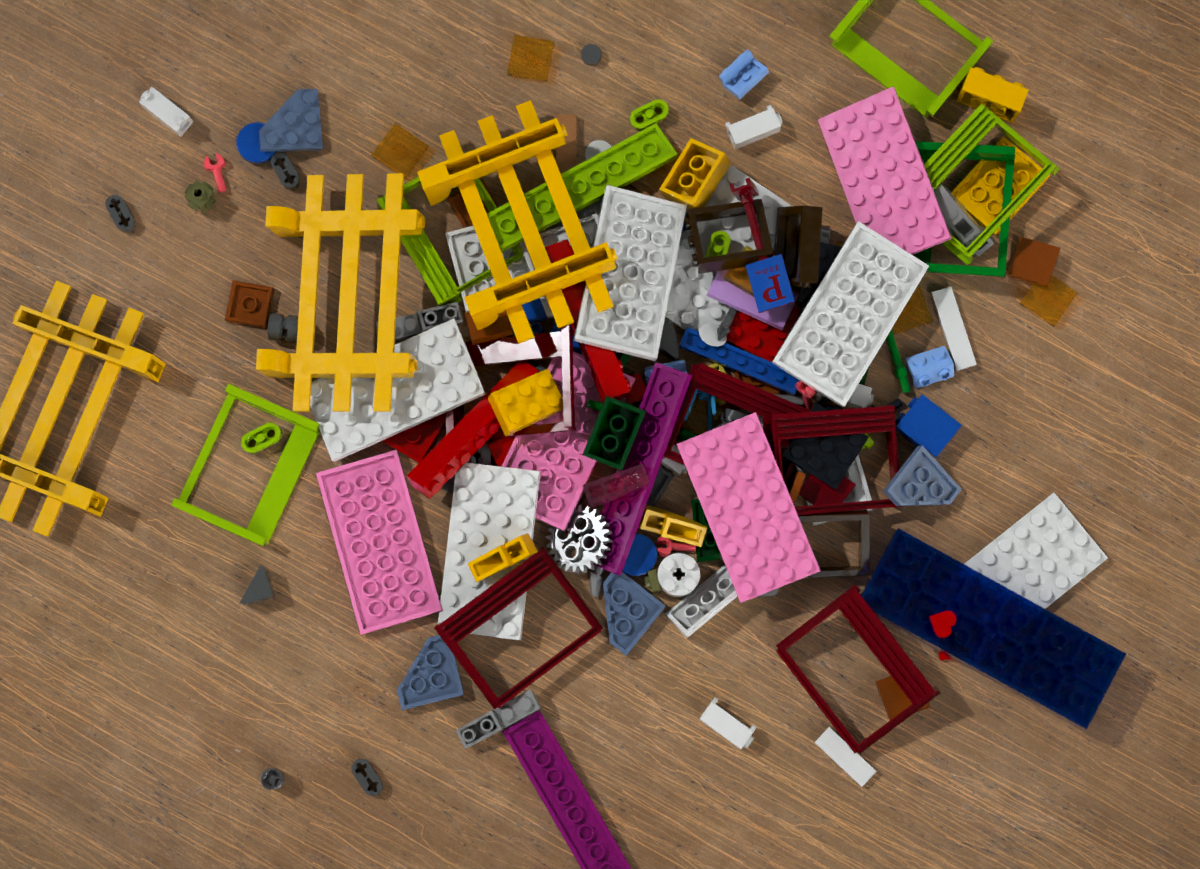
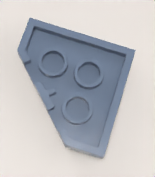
[259,89,323,152]
[883,445,962,506]
[603,572,666,656]
[397,635,464,711]

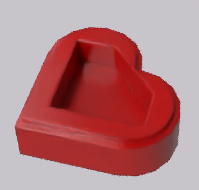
[929,611,956,638]

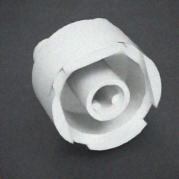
[657,553,700,597]

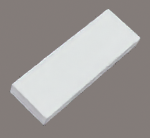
[814,727,876,787]

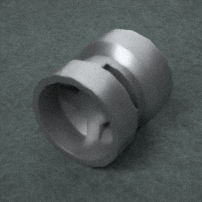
[261,768,285,790]

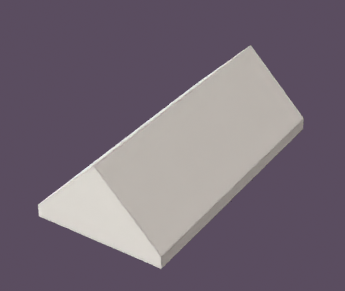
[666,565,738,639]

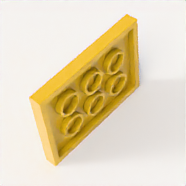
[951,136,1051,236]

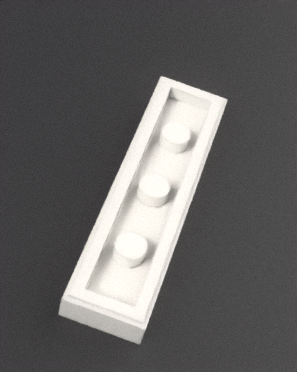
[931,287,977,371]

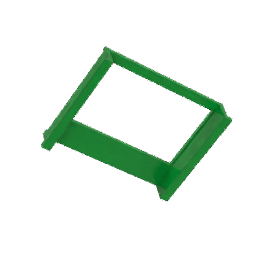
[913,141,1015,277]

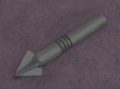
[717,307,738,341]

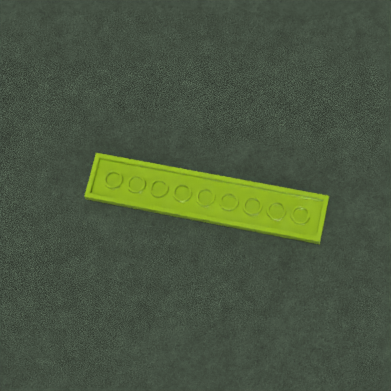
[487,123,678,253]

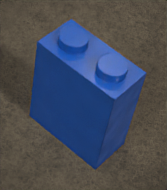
[895,394,962,459]

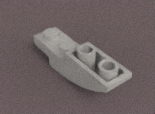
[934,182,995,256]
[376,302,463,341]
[455,689,542,749]

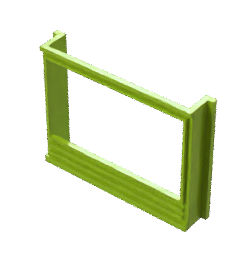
[829,0,993,119]
[924,104,1060,266]
[376,152,524,306]
[171,384,320,546]

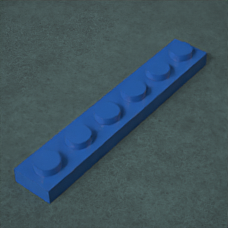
[679,327,800,396]

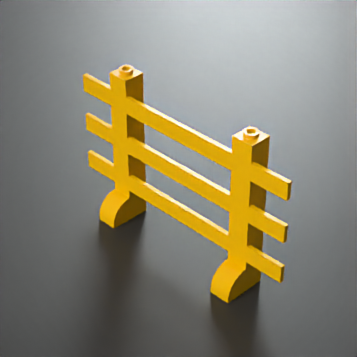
[417,100,618,344]
[256,173,425,412]
[0,281,166,537]

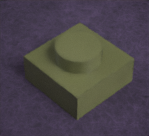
[644,569,661,593]

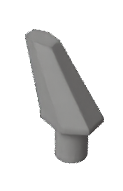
[589,566,604,599]

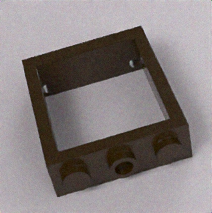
[684,199,773,274]
[774,205,823,287]
[798,510,870,578]

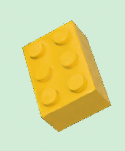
[956,67,1029,123]
[659,138,731,210]
[488,369,563,436]

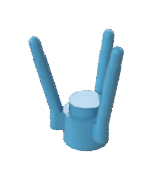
[684,389,716,431]

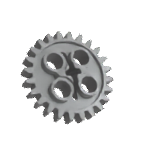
[546,505,613,574]

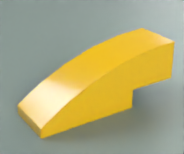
[639,505,707,547]
[467,533,538,583]

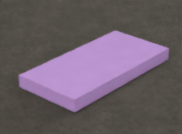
[706,267,799,330]

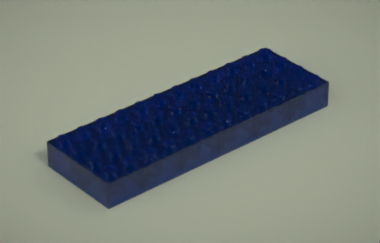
[861,528,1126,730]

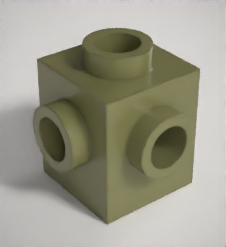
[184,180,217,214]

